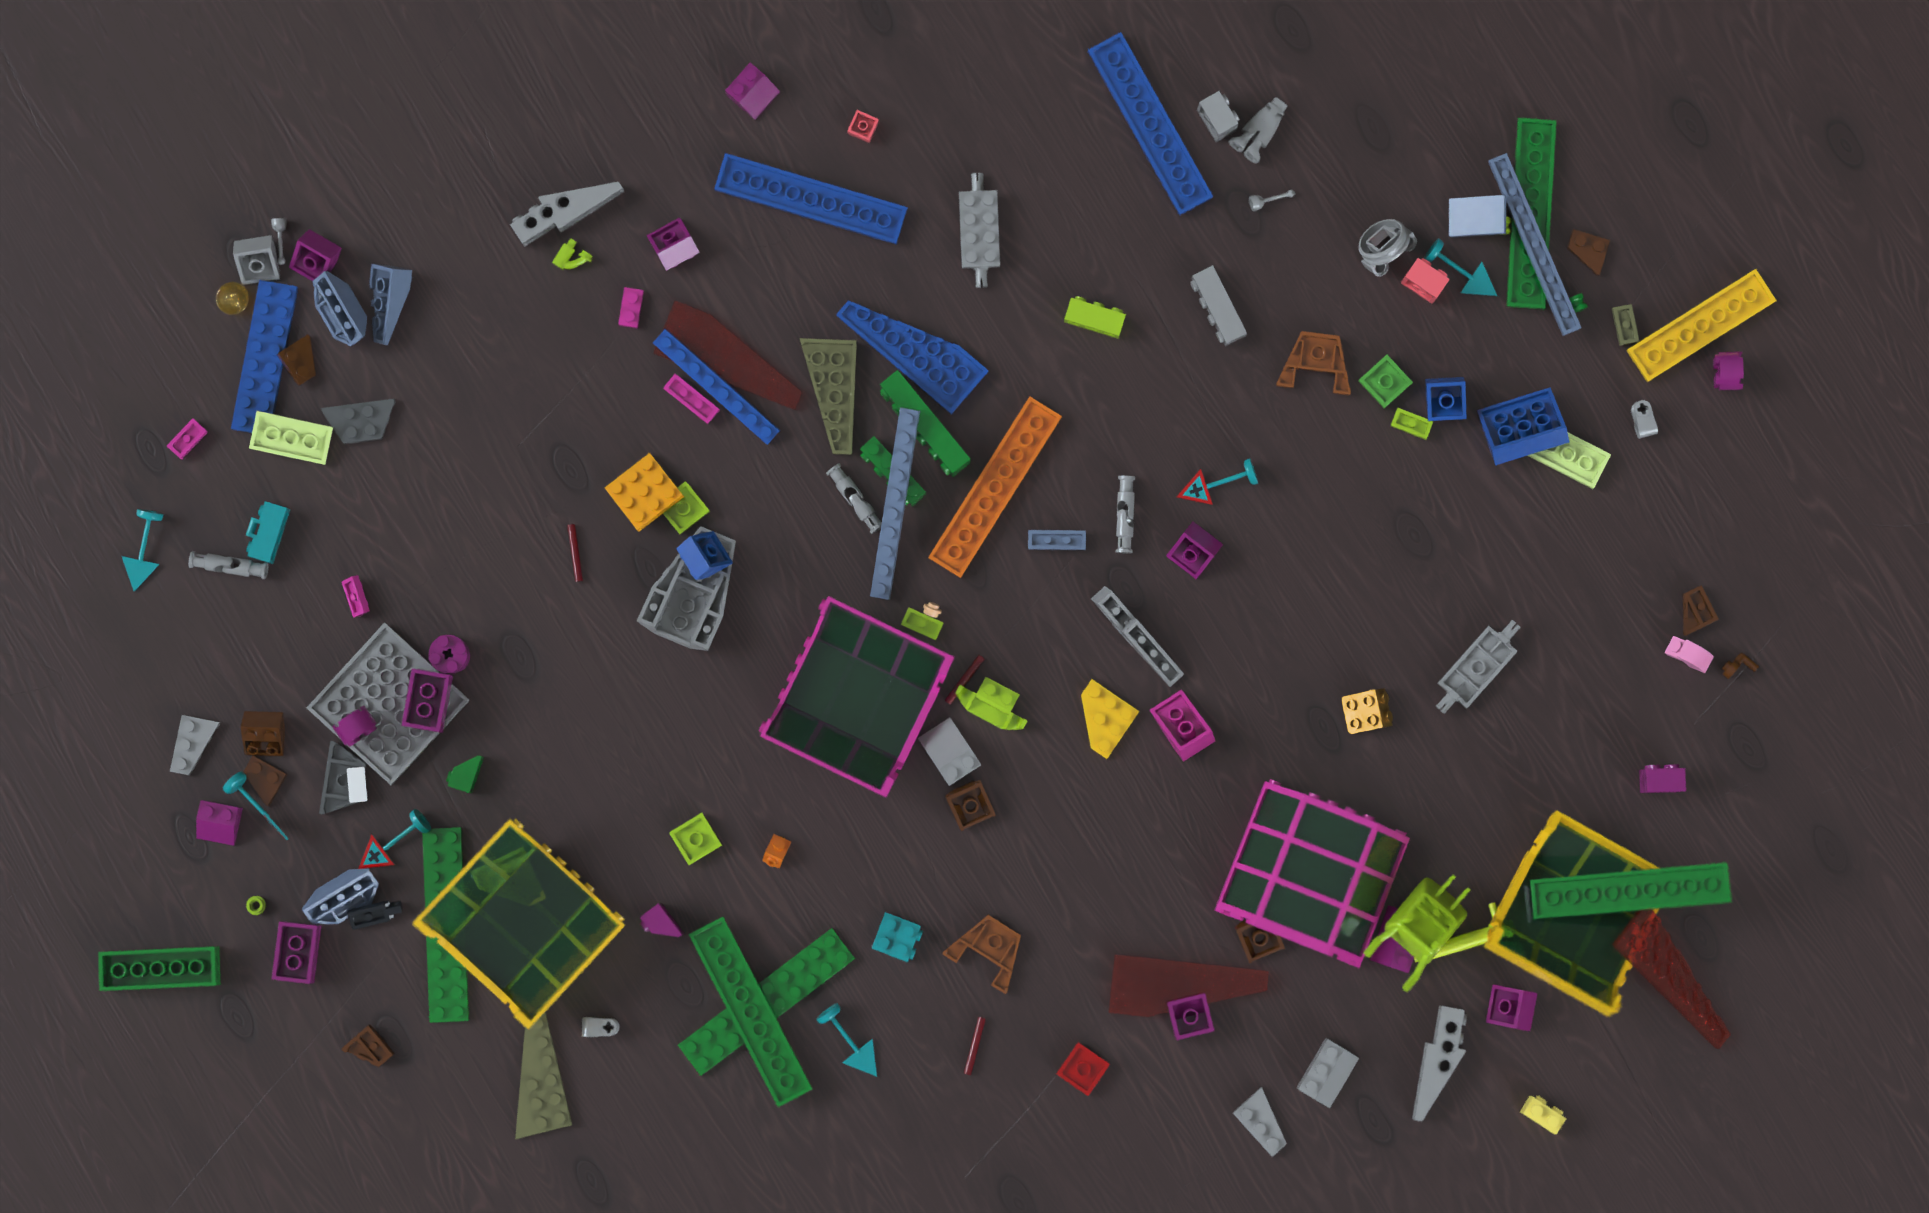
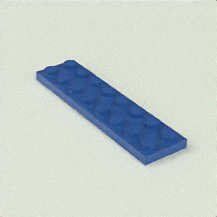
[231,280,298,433]

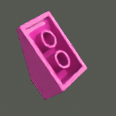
[1150,690,1215,762]

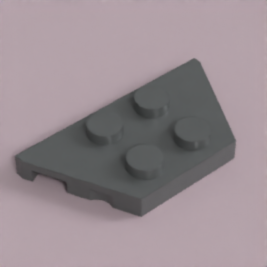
[321,399,396,444]
[319,741,367,815]

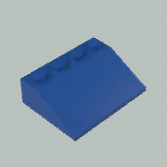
[1477,387,1569,465]

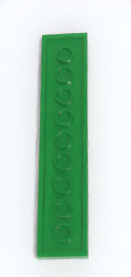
[1506,118,1557,310]
[422,827,469,1023]
[1530,863,1732,919]
[689,916,813,1107]
[678,928,855,1076]

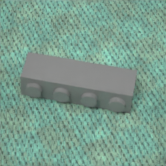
[1190,266,1247,346]

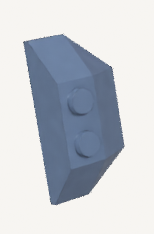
[313,271,367,346]
[302,868,379,924]

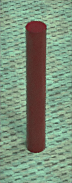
[567,524,583,582]
[944,655,985,705]
[964,1017,986,1075]

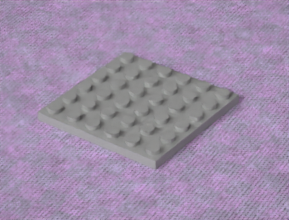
[307,623,470,785]

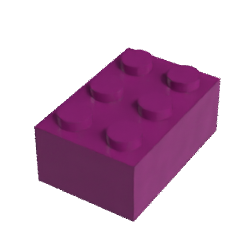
[401,669,453,733]
[271,921,321,984]

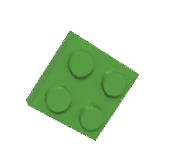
[1358,355,1413,408]

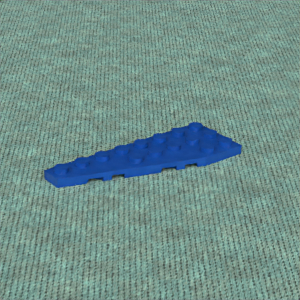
[836,300,989,415]

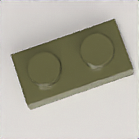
[1612,304,1639,346]

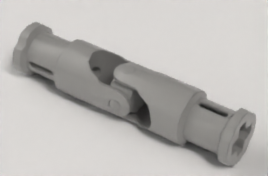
[826,463,882,534]
[1116,476,1135,554]
[188,551,268,579]

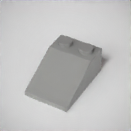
[918,717,981,786]

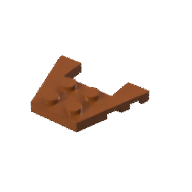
[1276,331,1351,396]
[942,915,1021,994]

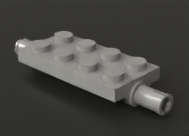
[959,173,1000,288]
[1436,620,1521,714]

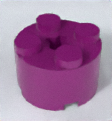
[1713,352,1744,390]
[429,635,470,674]
[332,705,377,747]

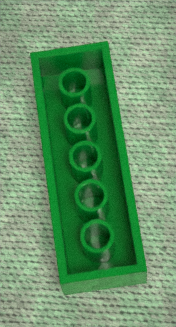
[880,370,971,477]
[98,946,221,991]

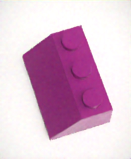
[1369,905,1414,973]

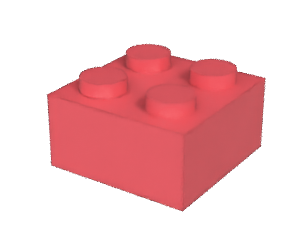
[847,110,879,143]

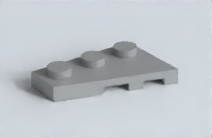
[170,715,221,775]
[1233,1087,1286,1157]

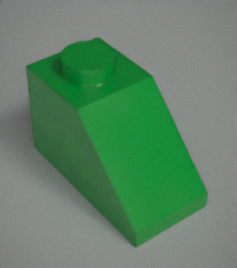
[446,755,484,794]

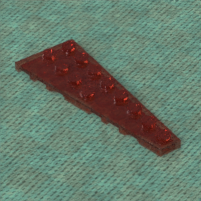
[1612,909,1731,1049]

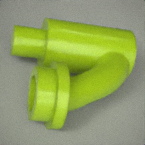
[552,238,593,270]

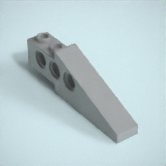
[510,182,625,247]
[1091,586,1184,687]
[1412,1005,1467,1121]

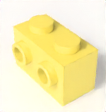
[1520,1095,1566,1135]

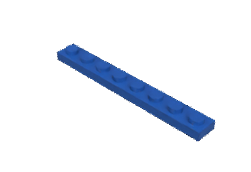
[653,328,780,445]

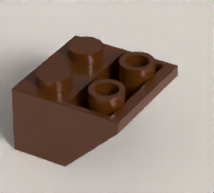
[240,711,285,756]

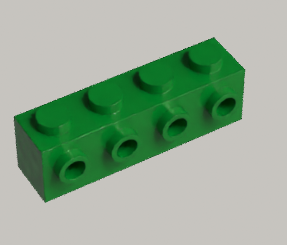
[860,436,926,507]

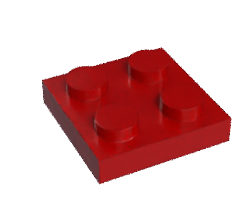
[1056,1042,1110,1096]

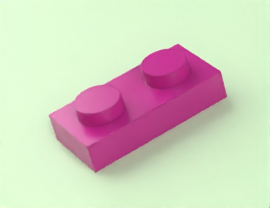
[618,287,644,329]
[167,418,208,460]
[342,575,370,618]

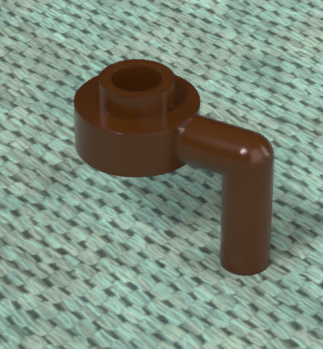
[1722,653,1759,679]

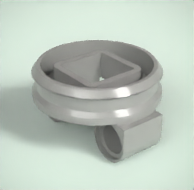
[1358,219,1417,276]

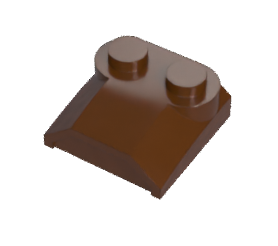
[945,780,996,831]
[1235,913,1285,963]

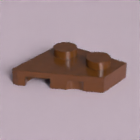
[1683,585,1719,636]

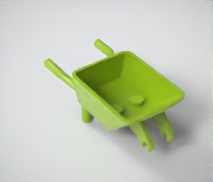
[1364,874,1470,992]

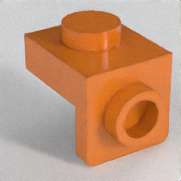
[762,834,791,868]

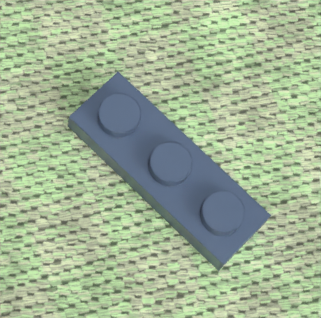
[1028,530,1086,550]

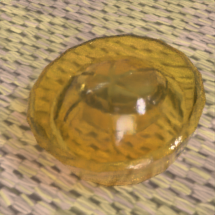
[216,282,249,315]

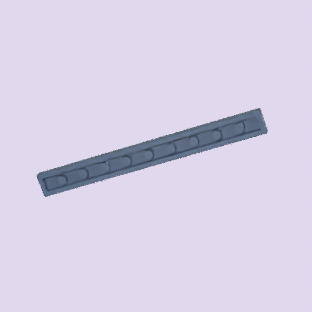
[1488,153,1581,336]
[870,407,920,600]

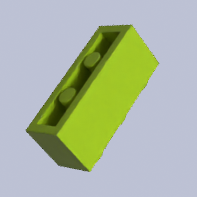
[1064,296,1126,339]

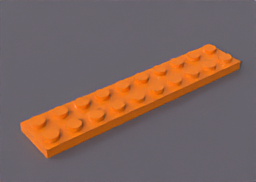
[928,396,1062,578]

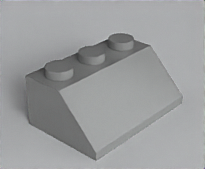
[1296,1038,1359,1108]

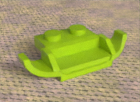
[955,677,1027,730]

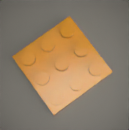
[605,453,684,532]

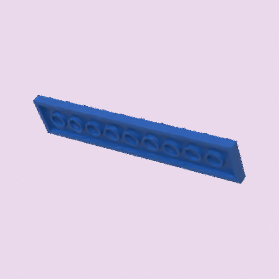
[1088,32,1213,216]
[714,153,907,244]

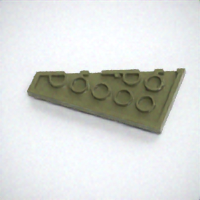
[799,338,857,455]
[515,1011,573,1139]

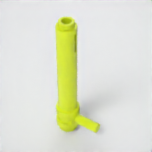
[1414,902,1515,962]

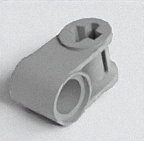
[1631,400,1658,439]
[582,1017,620,1037]

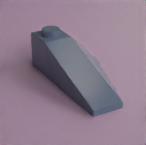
[369,264,412,345]

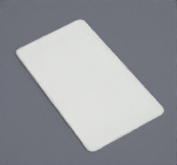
[347,767,367,803]

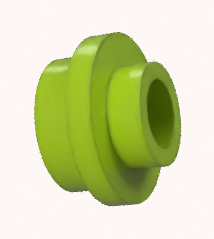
[246,896,266,915]

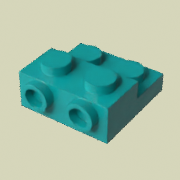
[872,912,923,962]

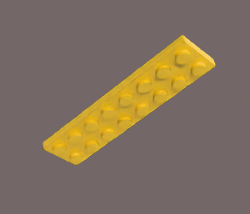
[1626,269,1777,382]

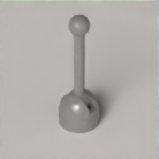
[1249,190,1295,211]
[271,218,287,265]

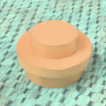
[923,602,942,618]

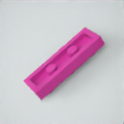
[663,374,720,424]

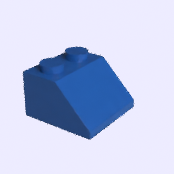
[1425,377,1467,421]
[676,531,733,580]

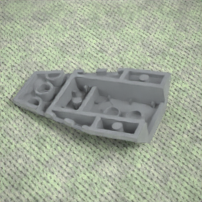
[637,526,736,651]

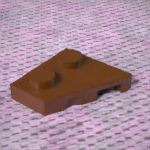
[1567,229,1610,276]
[277,334,316,386]
[243,755,287,806]
[341,1024,395,1067]

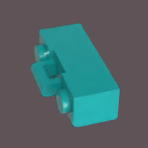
[245,501,290,564]

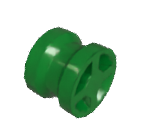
[1569,293,1588,313]

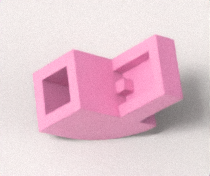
[1665,636,1714,673]

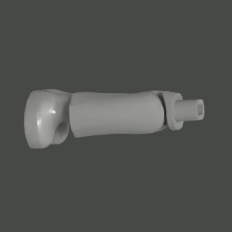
[1229,97,1287,164]

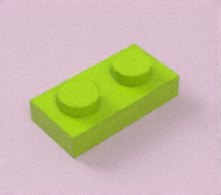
[1390,408,1434,440]
[901,607,944,641]

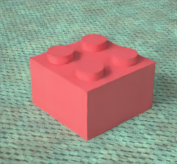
[1401,258,1450,304]

